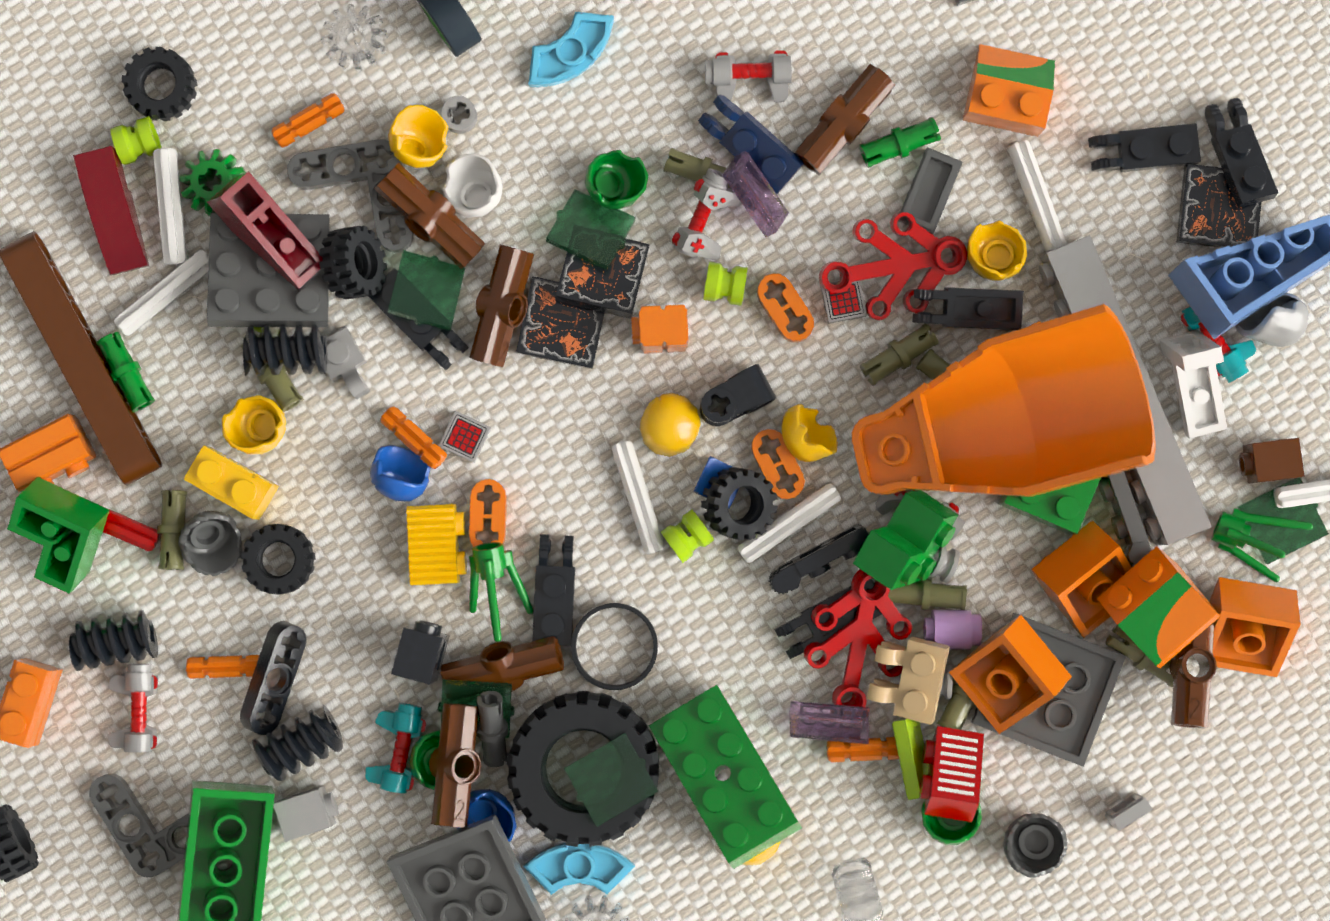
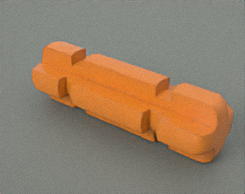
[271,93,345,147]
[380,406,447,469]
[186,655,259,679]
[826,737,899,762]

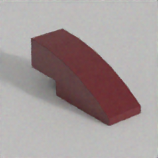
[73,146,149,275]

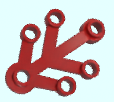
[819,212,967,320]
[804,569,912,717]

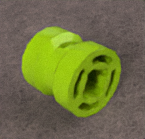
[110,116,162,165]
[703,262,748,306]
[660,509,714,563]

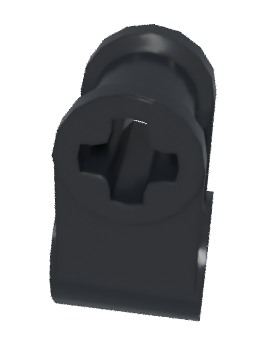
[699,364,777,427]

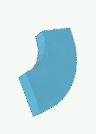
[529,12,614,87]
[524,843,635,895]

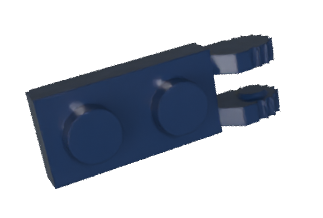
[698,95,804,194]

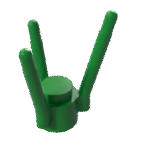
[1211,508,1313,582]
[469,542,534,642]

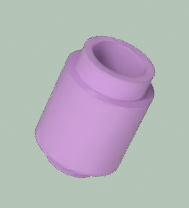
[923,610,982,650]

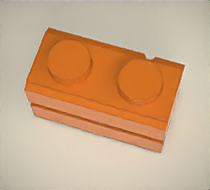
[631,305,689,354]
[0,414,97,492]
[0,658,63,748]

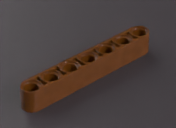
[0,231,162,486]

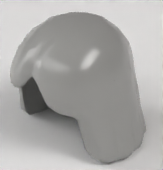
[1235,293,1308,347]

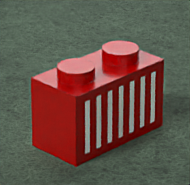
[919,726,984,822]

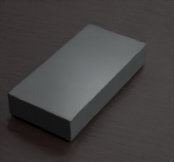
[898,147,963,234]

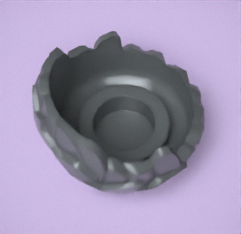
[178,511,242,576]
[1003,813,1068,878]

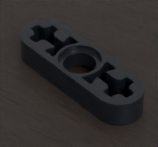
[240,621,307,735]

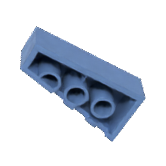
[1168,215,1330,339]

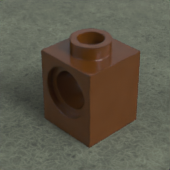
[1239,438,1305,484]

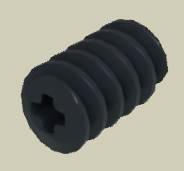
[243,324,328,376]
[69,610,158,671]
[252,704,343,781]

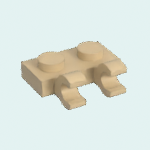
[867,636,950,725]

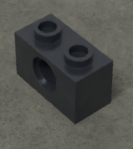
[391,620,450,685]

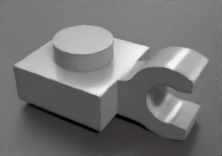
[326,327,371,399]

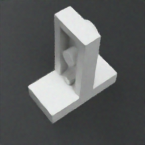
[1160,330,1227,439]

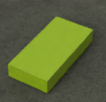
[892,717,929,800]

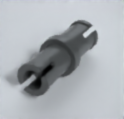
[477,691,508,768]

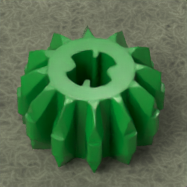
[179,149,246,216]

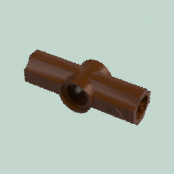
[795,64,895,176]
[374,162,485,269]
[469,244,534,367]
[1170,608,1217,728]
[440,636,564,699]
[429,703,481,827]

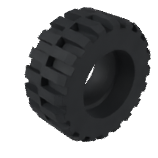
[507,691,659,847]

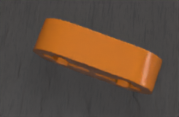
[757,274,814,343]
[751,429,805,500]
[469,479,507,547]

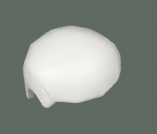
[443,153,503,218]

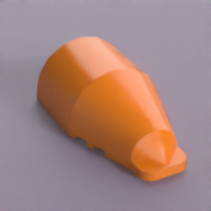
[852,304,1156,497]

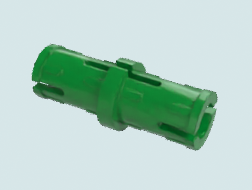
[859,117,941,168]
[96,332,155,412]

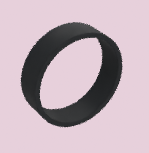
[571,603,658,690]

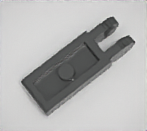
[1098,471,1151,567]

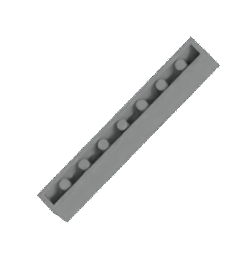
[1039,235,1212,545]

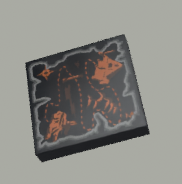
[1176,164,1262,248]
[555,226,650,319]
[516,276,605,369]

